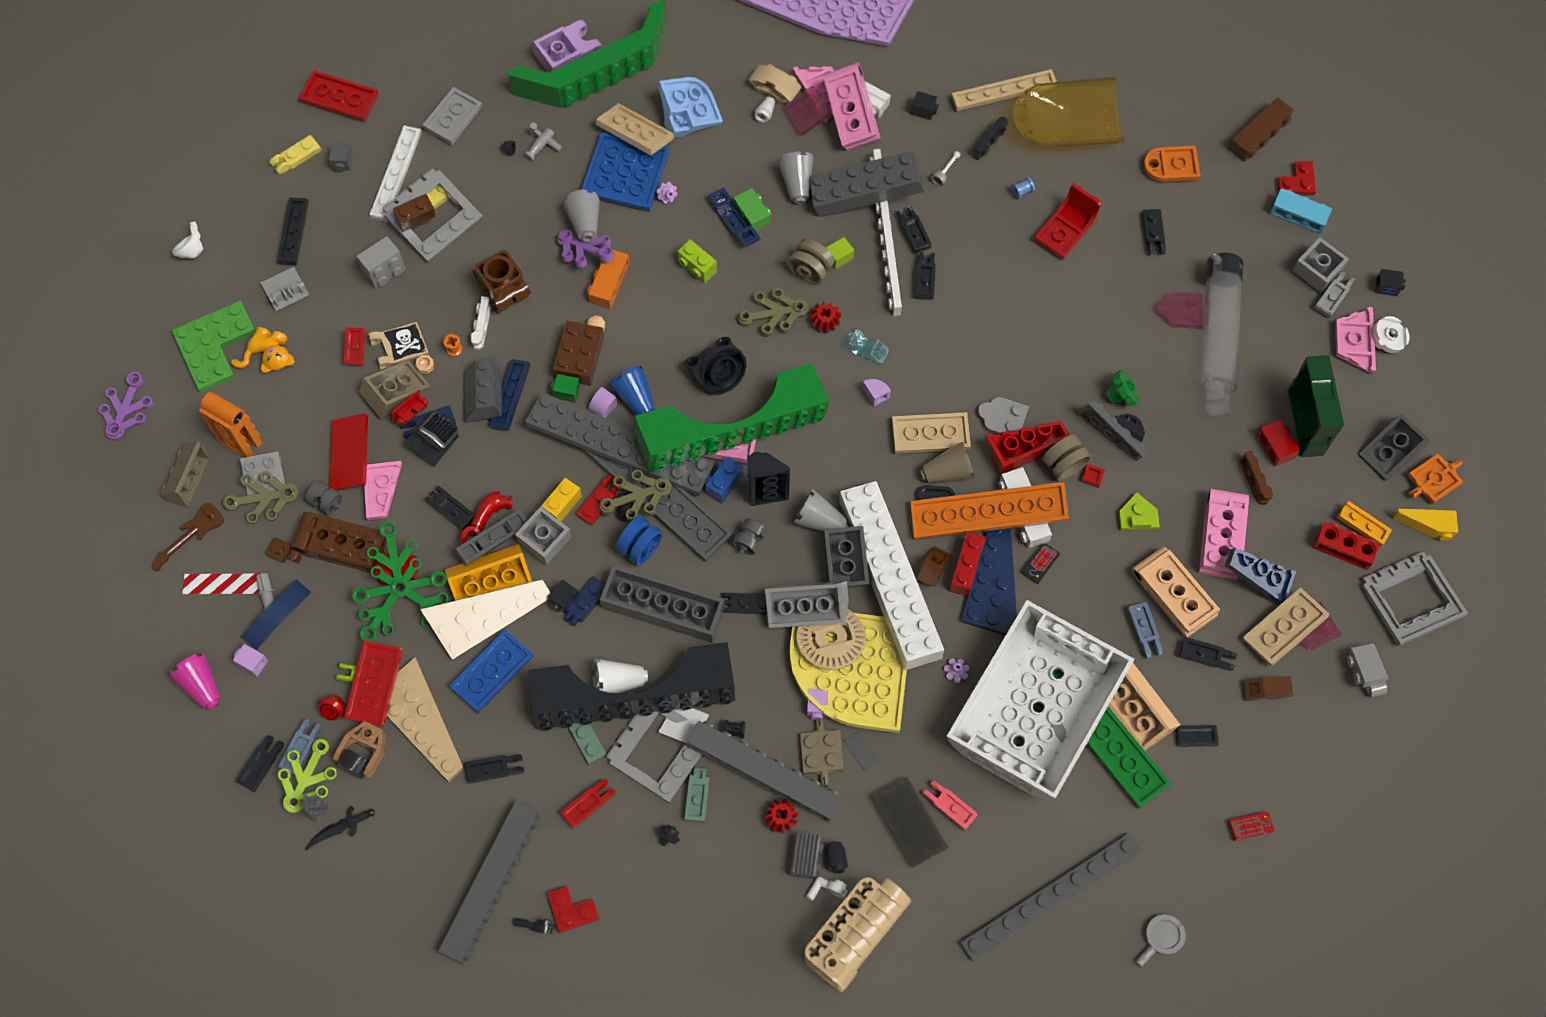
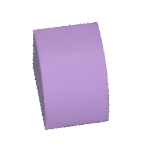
[862,379,891,407]
[588,387,617,418]

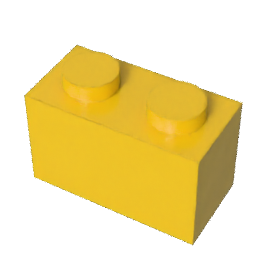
[541,478,582,522]

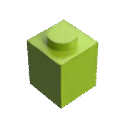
[826,237,854,269]

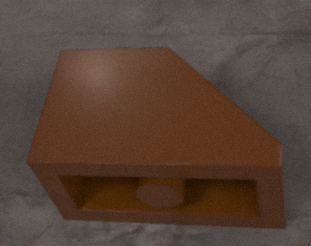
[917,546,952,587]

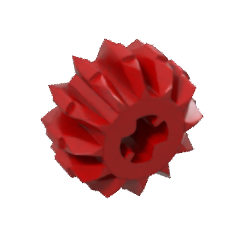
[810,301,841,333]
[764,798,799,834]

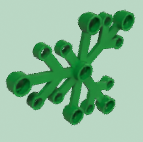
[352,521,449,641]

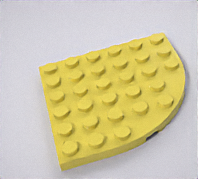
[790,613,907,733]

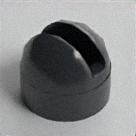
[501,140,516,155]

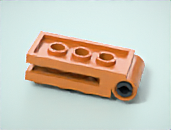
[199,392,263,458]

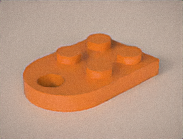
[1144,146,1200,182]

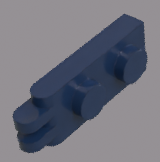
[564,576,605,626]

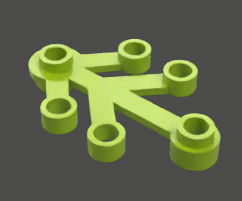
[277,739,337,813]

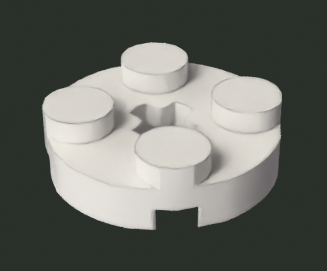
[1373,316,1409,353]

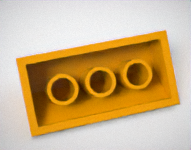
[445,544,532,601]

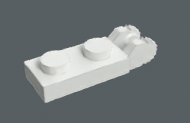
[471,297,491,351]

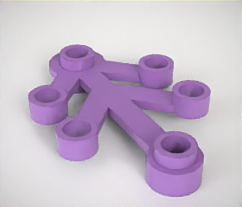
[557,230,614,268]
[98,372,154,440]

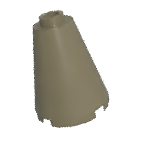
[920,442,975,483]

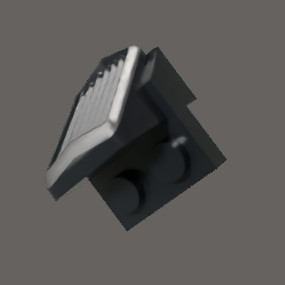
[405,412,459,467]

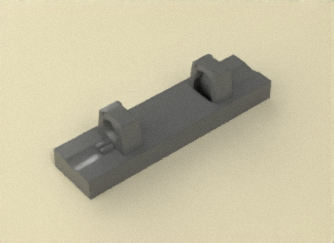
[455,509,528,566]

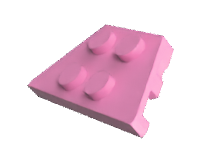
[793,67,834,123]
[1335,307,1376,374]

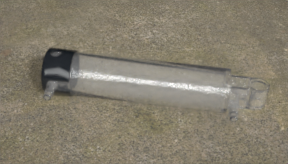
[1201,251,1244,417]

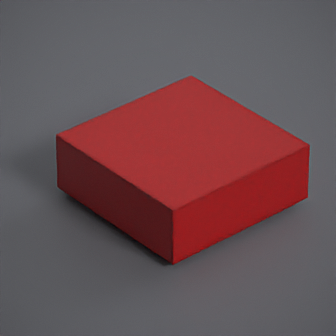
[1081,464,1105,488]

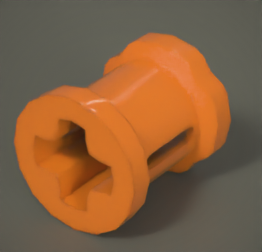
[443,334,463,357]

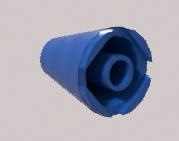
[609,366,655,415]

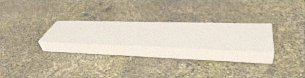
[369,125,422,222]

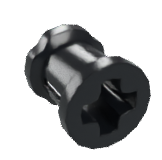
[724,720,745,739]

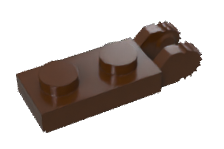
[1239,451,1274,505]

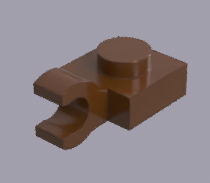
[265,537,302,564]

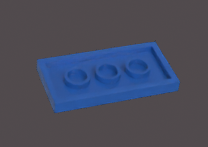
[449,629,534,714]

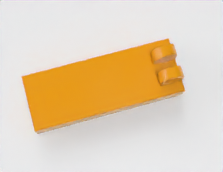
[1336,501,1392,547]

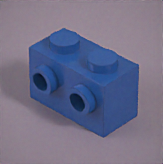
[705,456,743,504]

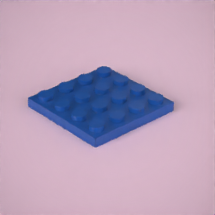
[581,132,670,211]

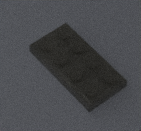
[872,777,948,868]

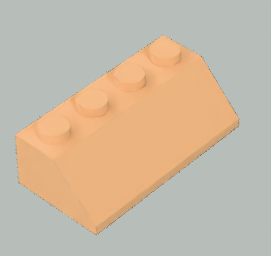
[1108,663,1180,751]

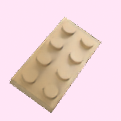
[596,103,674,155]
[892,412,971,454]
[1243,587,1329,667]

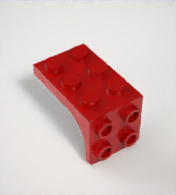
[1034,183,1102,260]

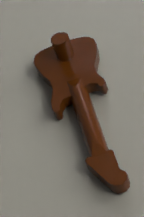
[152,503,224,571]

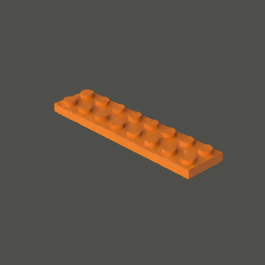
[911,482,1069,540]

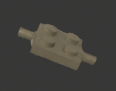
[800,718,844,787]

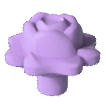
[657,182,678,204]

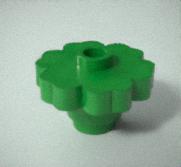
[1106,369,1140,407]

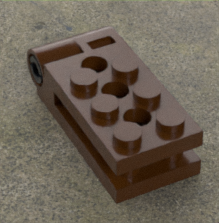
[290,512,387,574]

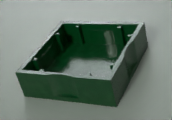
[1287,355,1344,458]

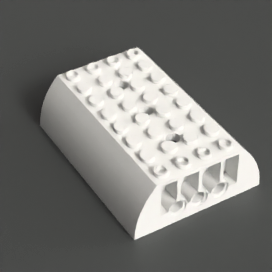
[947,600,1134,801]

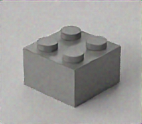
[357,236,406,289]
[1292,237,1349,293]
[515,507,572,565]

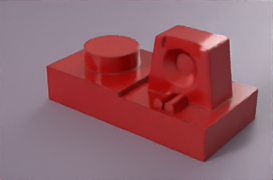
[343,327,366,366]

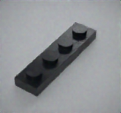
[277,197,309,265]

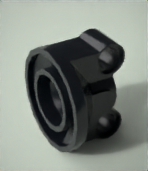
[684,337,747,394]

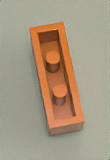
[587,250,630,309]

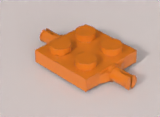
[1407,453,1463,505]

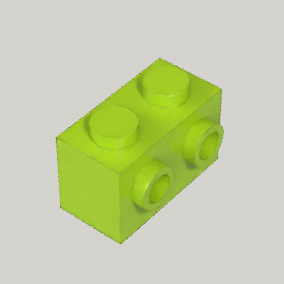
[678,239,717,283]

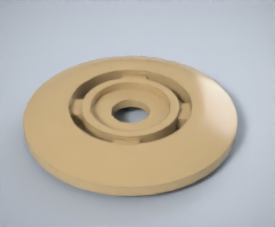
[796,610,866,670]

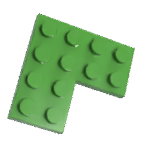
[172,300,255,393]

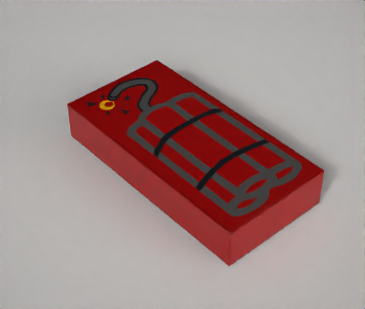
[1228,811,1275,841]

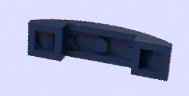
[708,187,761,247]
[242,579,311,650]

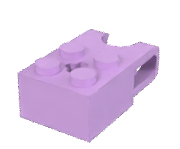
[533,20,603,73]

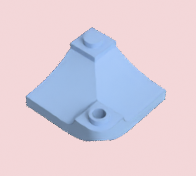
[657,77,723,138]

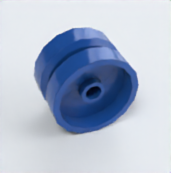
[615,516,663,566]

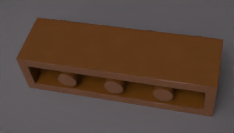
[1228,97,1294,162]

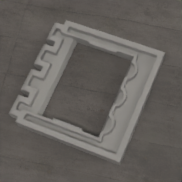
[382,168,483,263]
[1361,551,1468,646]
[605,709,703,804]

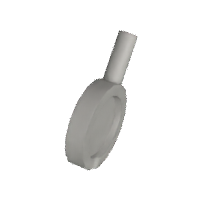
[1135,914,1186,967]

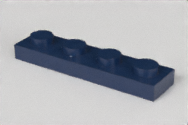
[490,359,531,431]

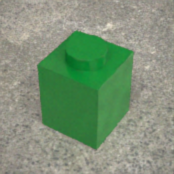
[551,374,581,403]

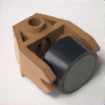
[333,721,386,779]

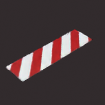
[182,574,259,594]

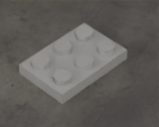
[422,87,483,145]

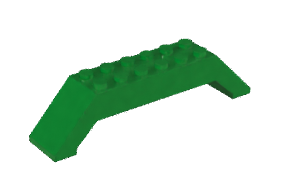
[507,0,667,108]

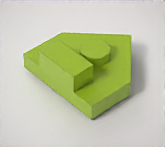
[1119,493,1160,531]

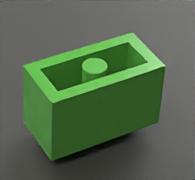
[733,188,772,231]

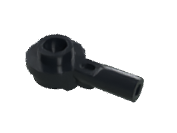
[514,918,556,934]

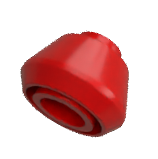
[318,694,345,721]

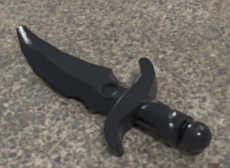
[305,806,375,850]

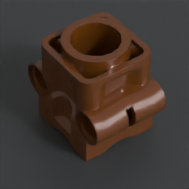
[472,250,531,314]

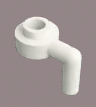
[806,877,848,901]

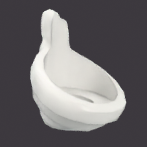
[172,222,203,259]

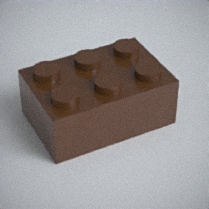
[553,320,604,386]

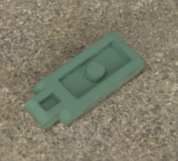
[569,723,607,765]
[685,767,710,823]

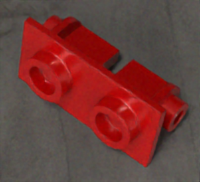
[392,390,429,425]

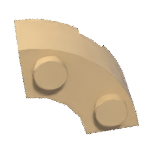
[749,64,801,104]

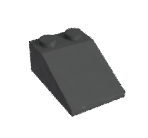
[1359,414,1431,480]

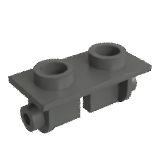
[301,792,328,822]

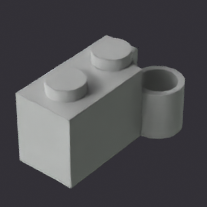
[1346,643,1388,698]

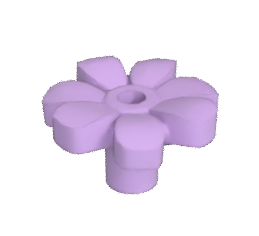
[944,659,969,684]

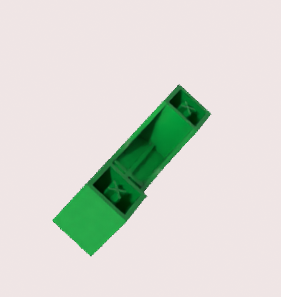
[633,363,829,472]

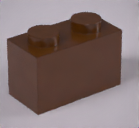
[393,193,436,232]

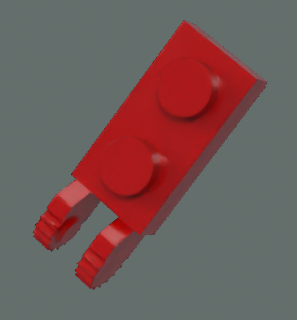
[576,475,622,526]
[560,779,616,829]

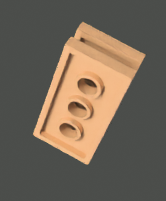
[1132,546,1220,637]

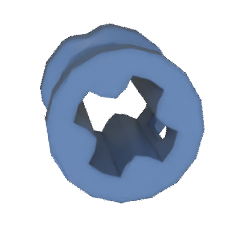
[1012,177,1035,199]

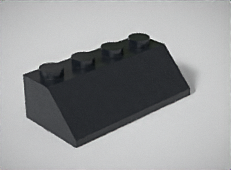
[747,452,790,506]

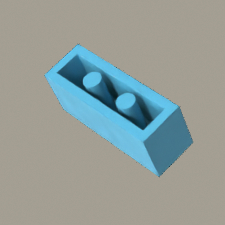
[1270,188,1332,234]

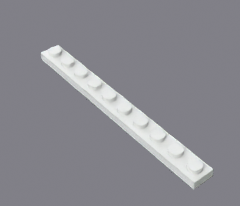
[870,149,902,316]

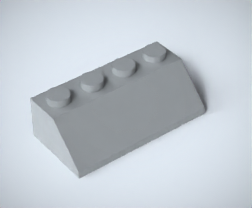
[765,581,849,628]

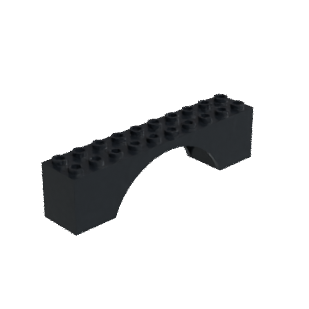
[528,642,735,731]

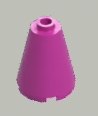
[168,652,220,710]

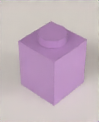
[233,644,268,677]
[807,689,828,720]

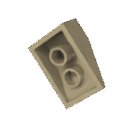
[359,359,430,419]

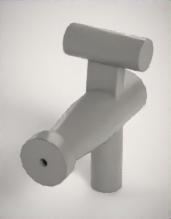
[524,123,562,161]

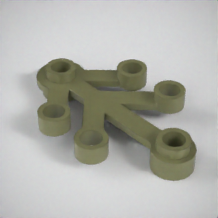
[738,288,809,336]
[600,470,672,522]
[223,471,299,524]

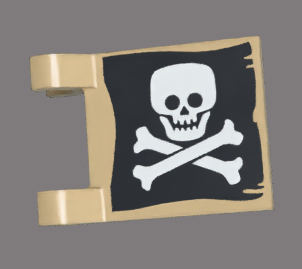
[368,322,429,370]

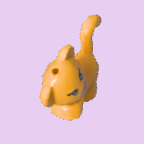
[231,327,294,373]

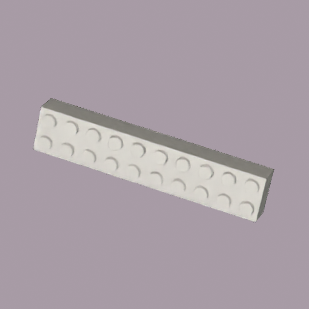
[839,481,944,670]

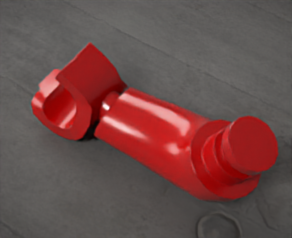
[460,491,513,547]

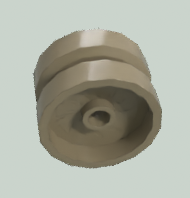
[787,239,835,285]
[1042,434,1092,481]

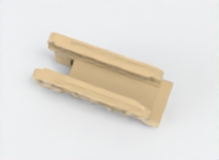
[804,877,911,993]

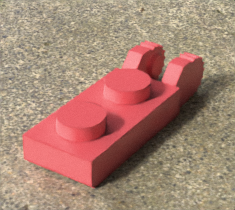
[922,780,978,831]

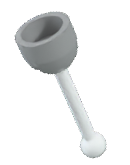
[931,151,960,186]

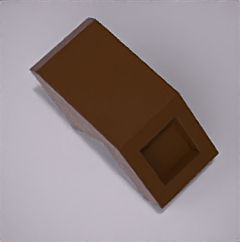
[1244,676,1294,701]

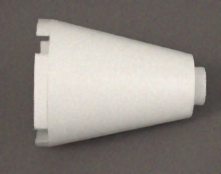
[592,659,648,694]

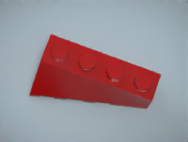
[985,421,1070,475]

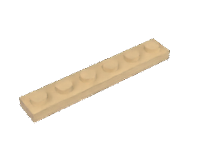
[951,69,1057,111]

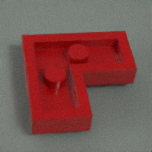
[1277,161,1316,196]
[548,886,599,933]

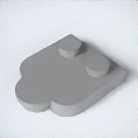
[978,397,1029,434]

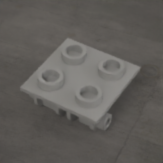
[261,267,310,312]
[240,451,285,495]

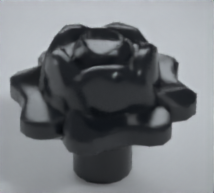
[658,825,680,846]

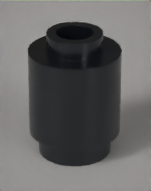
[825,842,848,874]

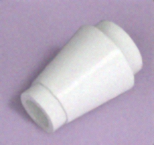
[755,97,775,123]

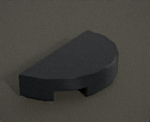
[1114,413,1145,442]

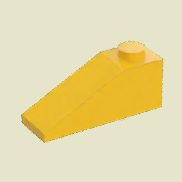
[1393,509,1458,541]

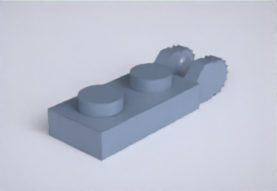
[1127,602,1163,659]
[278,718,322,775]

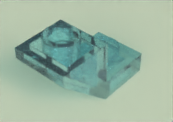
[844,328,889,365]

